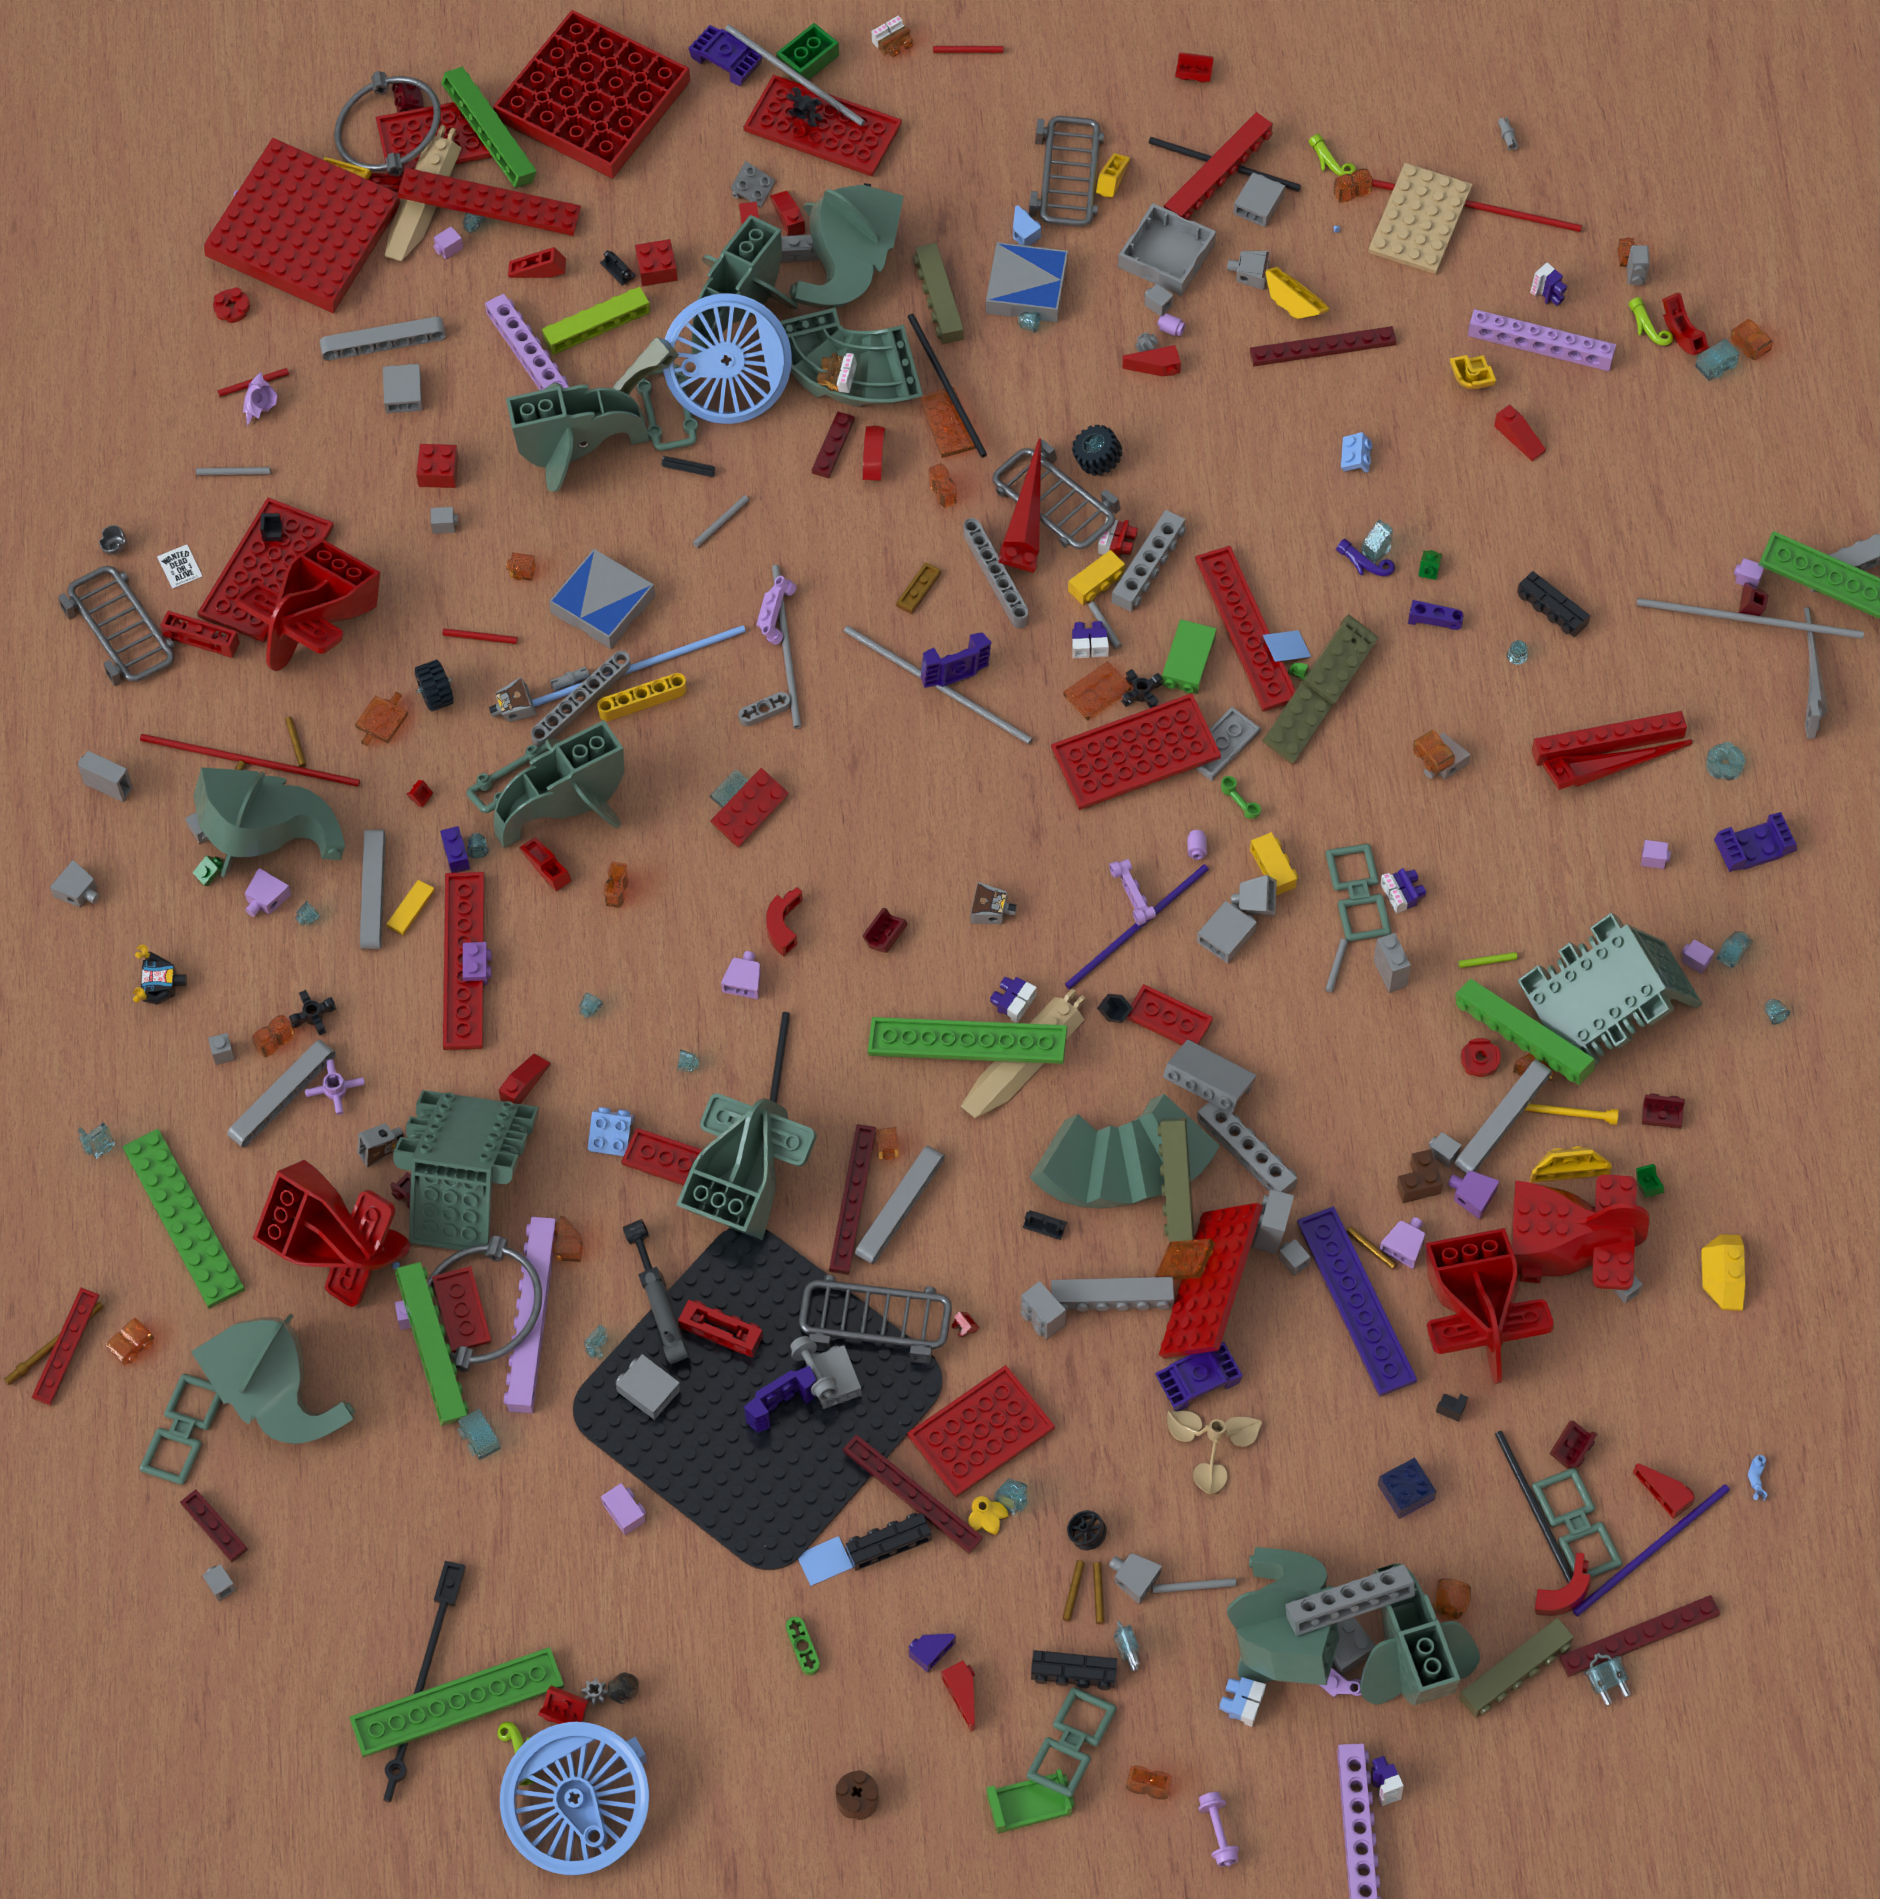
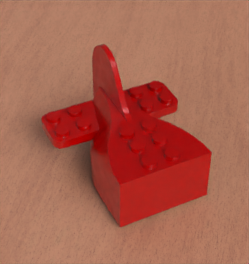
[236,538,381,671]
[252,1160,411,1307]
[1511,1174,1650,1290]
[1425,1228,1554,1384]

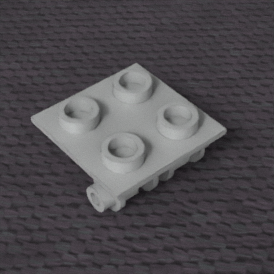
[731,161,775,208]

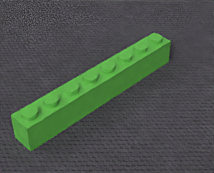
[441,66,536,188]
[1456,979,1594,1085]
[395,1262,469,1426]

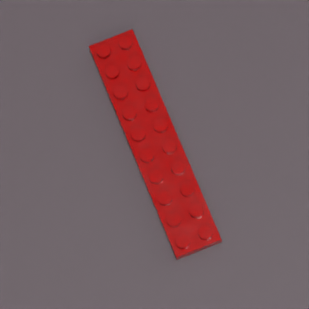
[398,167,581,236]
[1195,546,1296,712]
[443,872,484,1050]

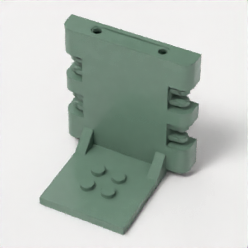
[1518,913,1703,1066]
[393,1090,539,1254]

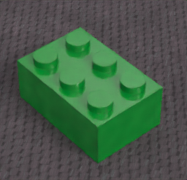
[776,23,839,84]

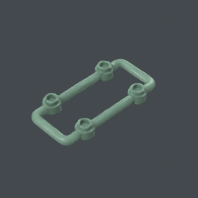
[637,364,698,451]
[466,744,548,813]

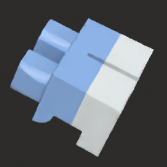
[1219,1677,1266,1727]

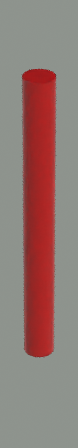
[933,46,1003,53]
[217,368,289,397]
[442,628,518,644]

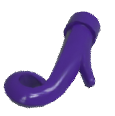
[1336,538,1395,576]

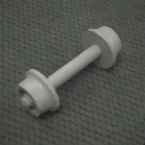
[790,1336,838,1401]

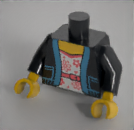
[132,944,187,1005]

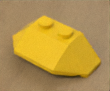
[1265,267,1330,319]
[1530,1146,1612,1183]
[1701,1234,1745,1311]

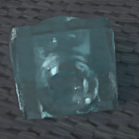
[584,1324,607,1361]

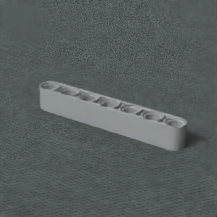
[319,317,446,360]
[963,518,1028,628]
[531,651,630,747]
[360,829,385,950]
[227,1040,336,1148]
[1454,1059,1552,1174]
[855,1145,945,1264]

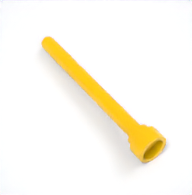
[1524,1103,1619,1125]

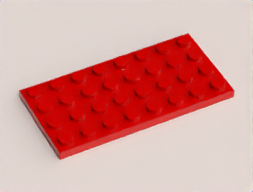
[743,74,902,177]
[197,497,334,643]
[1051,693,1221,810]
[1159,1202,1263,1359]

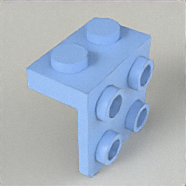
[588,1107,635,1156]

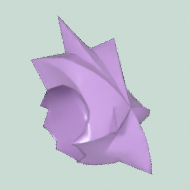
[243,372,277,426]

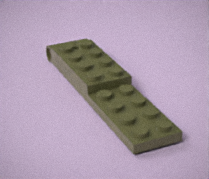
[1262,614,1378,764]

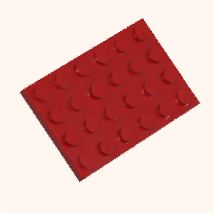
[376,102,492,175]
[907,1365,1055,1498]

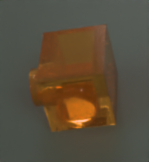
[506,552,536,581]

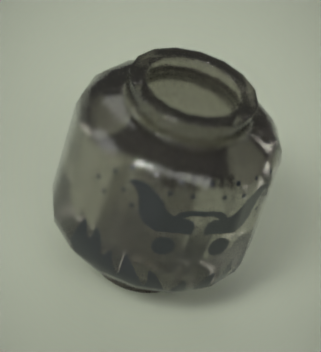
[608,1672,639,1704]

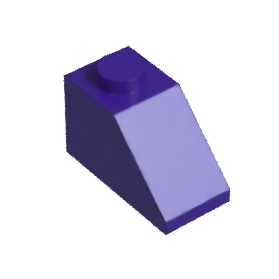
[909,1633,956,1673]

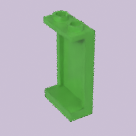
[1162,619,1217,694]
[986,1769,1075,1834]

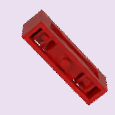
[160,611,240,658]
[678,1299,763,1358]

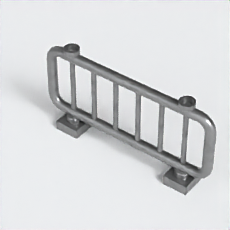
[1029,116,1104,227]
[992,439,1121,549]
[58,566,175,686]
[799,1275,952,1364]

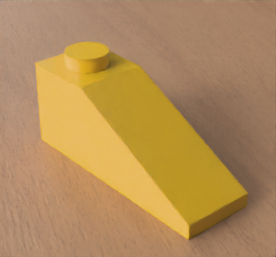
[1096,153,1131,197]

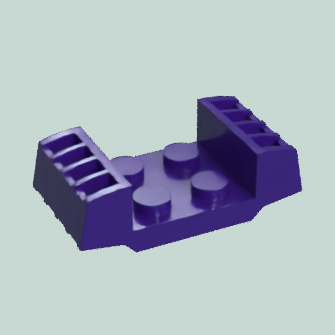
[688,25,763,86]
[921,632,992,688]
[1714,812,1797,872]
[1155,1342,1243,1411]
[744,1366,816,1433]

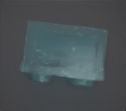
[78,1122,115,1159]

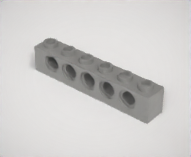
[1112,510,1186,612]
[1197,1102,1297,1193]
[1285,1564,1415,1636]

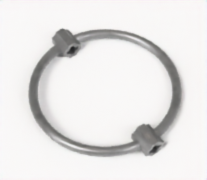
[334,71,441,177]
[427,1236,542,1372]

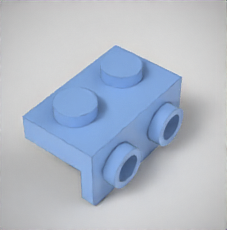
[1341,432,1372,473]

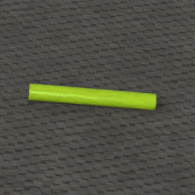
[1458,952,1517,968]

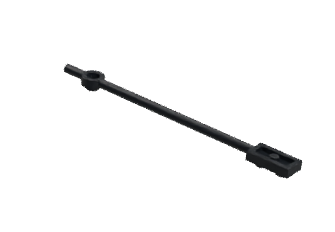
[383,1561,466,1803]

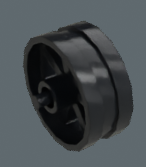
[1067,1510,1107,1551]

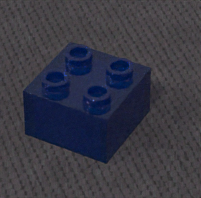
[1378,1457,1437,1519]

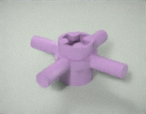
[305,1059,365,1115]

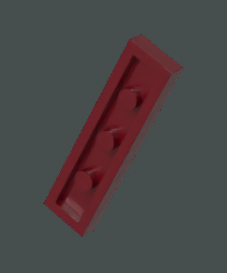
[812,411,855,478]
[180,1489,248,1563]

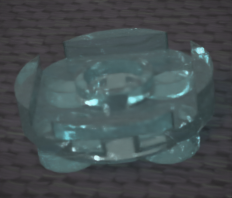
[1706,742,1745,780]

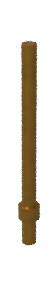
[4,1301,104,1385]

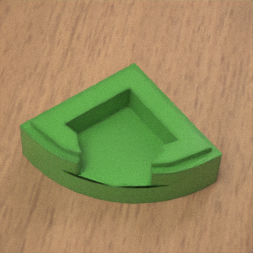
[1288,663,1309,679]

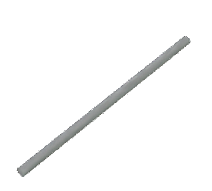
[725,24,865,126]
[772,565,801,729]

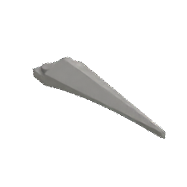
[1804,607,1828,739]

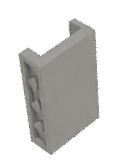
[1163,1039,1257,1113]

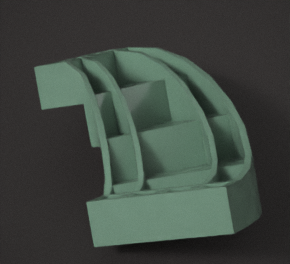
[780,308,923,407]
[1029,1094,1220,1209]

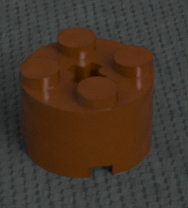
[836,1770,879,1820]

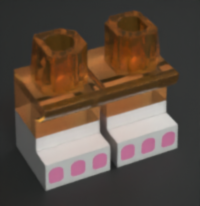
[871,15,913,57]
[817,353,857,393]

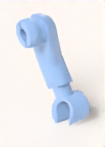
[1748,1455,1767,1501]

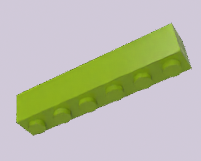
[542,287,651,355]

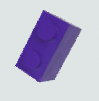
[440,826,470,873]

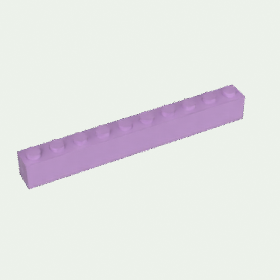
[504,1217,557,1413]

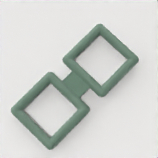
[1325,844,1392,942]
[139,1374,222,1485]
[1532,1468,1622,1578]
[1027,1687,1117,1797]

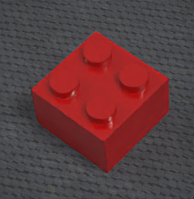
[635,239,678,287]
[416,444,459,488]

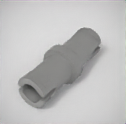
[1498,117,1519,151]
[550,667,589,691]

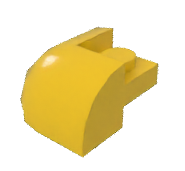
[1450,355,1496,389]

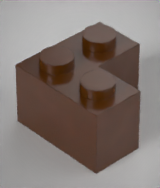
[1397,1149,1443,1203]

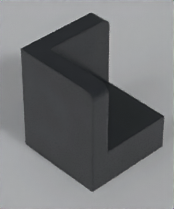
[260,513,283,541]
[1097,994,1133,1023]
[1436,1394,1468,1422]

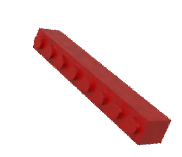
[1164,112,1273,220]
[1532,711,1687,766]

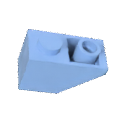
[1013,205,1041,246]

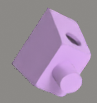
[245,868,291,917]
[721,951,761,999]
[1380,1217,1425,1269]

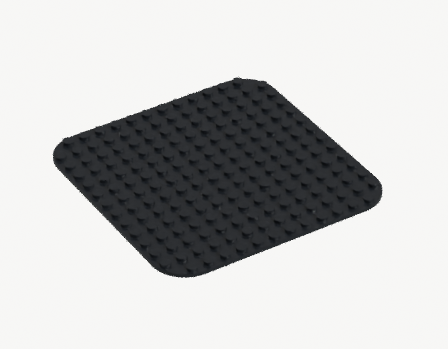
[573,1228,942,1570]

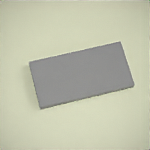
[1195,707,1261,781]

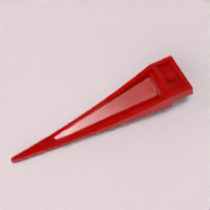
[998,438,1041,573]
[1543,740,1692,790]

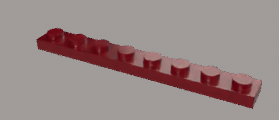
[1250,326,1396,367]
[829,1124,876,1275]
[843,1434,983,1554]
[1559,1595,1720,1677]

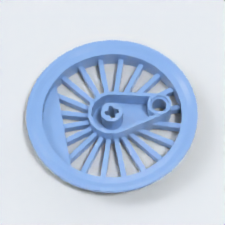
[663,293,792,424]
[500,1722,649,1875]

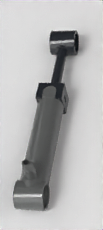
[623,1219,690,1365]

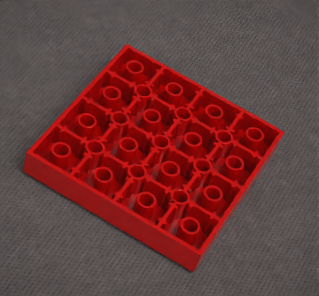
[493,10,690,179]
[204,137,400,314]

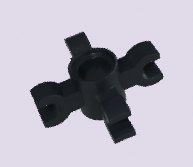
[786,87,822,127]
[1121,669,1163,708]
[289,990,336,1036]

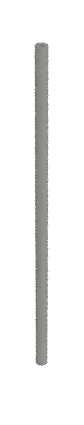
[1637,598,1864,639]
[844,626,1033,744]

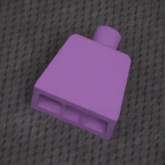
[1448,1171,1499,1219]

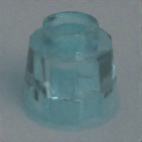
[462,213,485,233]
[1018,312,1040,333]
[1507,640,1528,664]
[468,833,489,858]
[295,901,320,926]
[579,992,603,1018]
[1765,999,1790,1025]
[677,1049,699,1071]

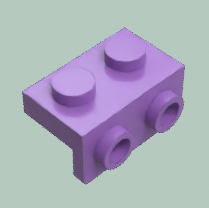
[463,942,492,985]

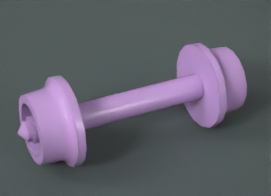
[1198,1792,1239,1867]

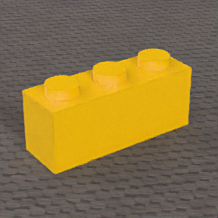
[1068,550,1125,605]
[1250,832,1298,896]

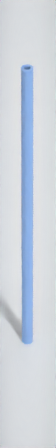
[532,625,746,707]

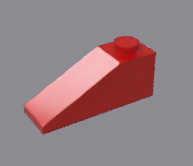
[770,190,805,236]
[508,247,566,278]
[1122,345,1181,376]
[1494,404,1546,461]
[498,1054,550,1104]
[1633,1463,1695,1519]
[941,1660,975,1732]

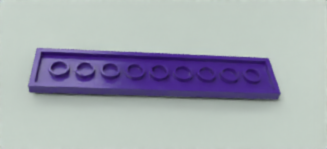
[1297,1206,1417,1397]

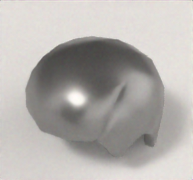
[99,525,127,555]

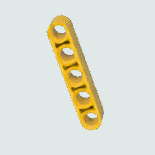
[597,673,687,721]

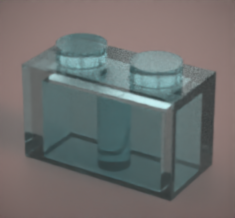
[1695,338,1740,381]
[457,1408,501,1461]

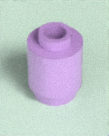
[1157,313,1186,337]
[1187,830,1207,860]

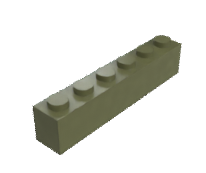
[913,243,964,344]
[1157,1118,1195,1241]
[1459,1618,1574,1718]

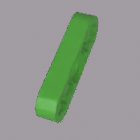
[786,1617,820,1675]

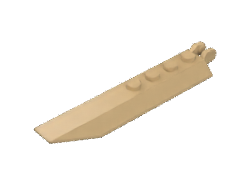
[385,125,461,262]
[960,988,1086,1119]

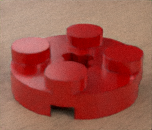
[213,287,250,323]
[1461,1038,1501,1077]

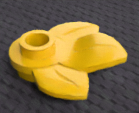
[968,1496,1009,1535]

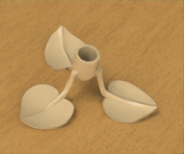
[1167,1410,1262,1494]

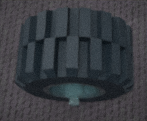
[1072,425,1123,476]
[415,659,454,712]

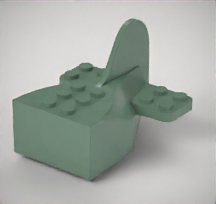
[676,1093,817,1240]

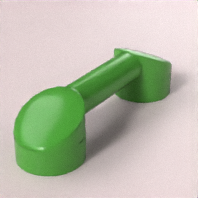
[1221,776,1261,819]

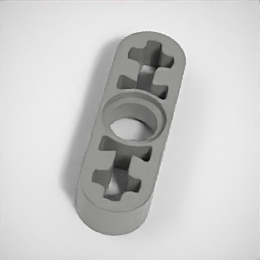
[738,692,790,726]

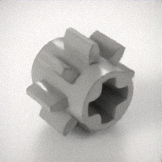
[1135,332,1158,352]
[582,1678,608,1706]

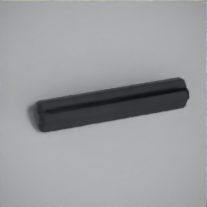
[662,456,715,477]

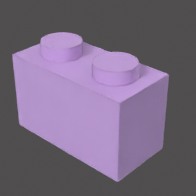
[601,1483,646,1535]

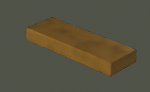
[896,562,941,614]

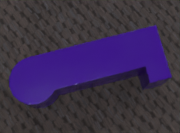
[1408,600,1464,630]

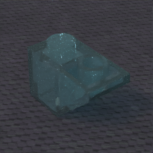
[1361,519,1393,564]
[1716,931,1753,968]
[995,1478,1028,1515]

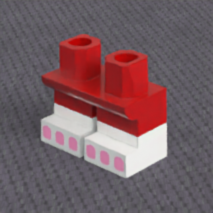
[1098,517,1138,558]

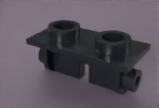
[600,250,636,286]
[1023,1210,1067,1240]

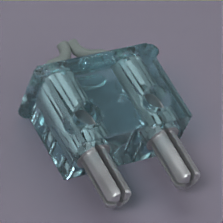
[1113,1621,1140,1672]
[1584,1653,1631,1706]

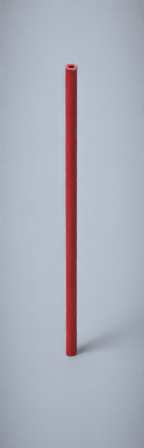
[1370,179,1582,232]
[140,734,360,787]

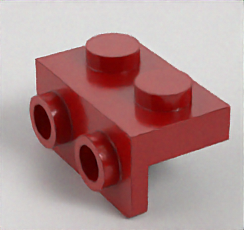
[1175,52,1214,83]
[538,1685,589,1724]

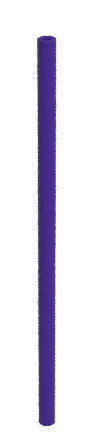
[1065,864,1209,989]
[1572,1484,1730,1617]

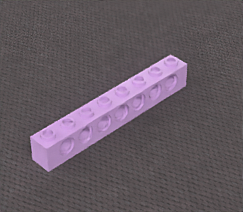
[485,294,569,390]
[1468,309,1616,371]
[1337,1744,1381,1899]

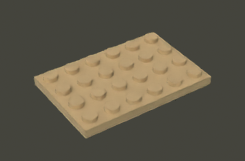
[1368,163,1472,274]

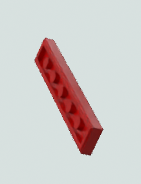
[32,1287,100,1406]

